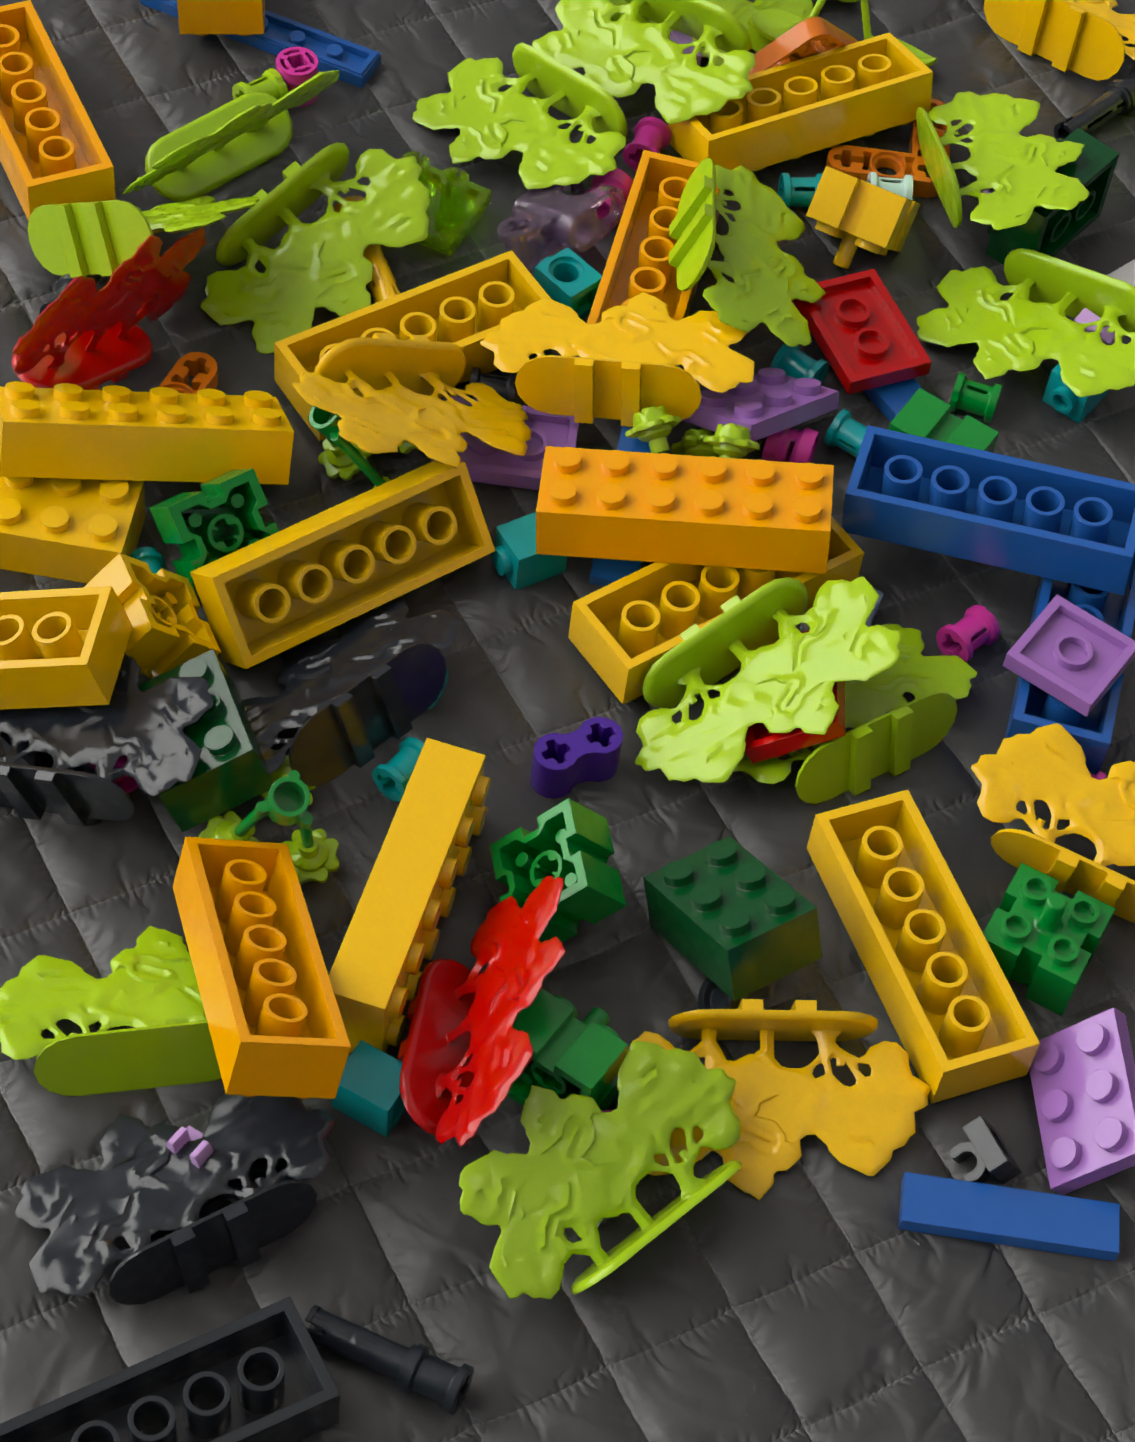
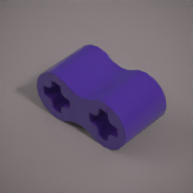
[530,717,623,799]

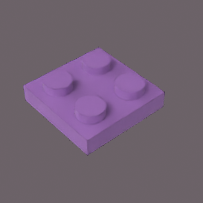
[1002,594,1135,717]

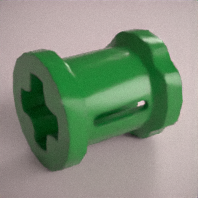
[949,372,1003,424]

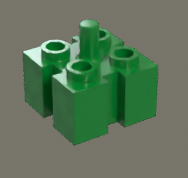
[889,388,999,453]
[149,468,279,597]
[489,798,626,943]
[983,863,1116,1016]
[507,988,628,1111]

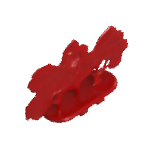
[11,228,206,390]
[398,876,566,1147]

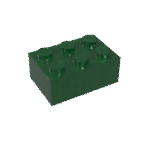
[986,128,1120,265]
[137,649,274,832]
[643,836,823,1001]

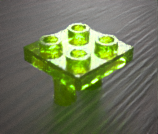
[402,151,492,256]

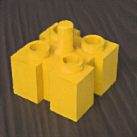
[806,166,920,269]
[83,553,221,679]

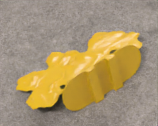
[984,0,1135,81]
[480,292,754,427]
[291,333,532,468]
[971,723,1135,923]
[617,999,931,1200]

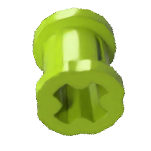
[232,68,289,100]

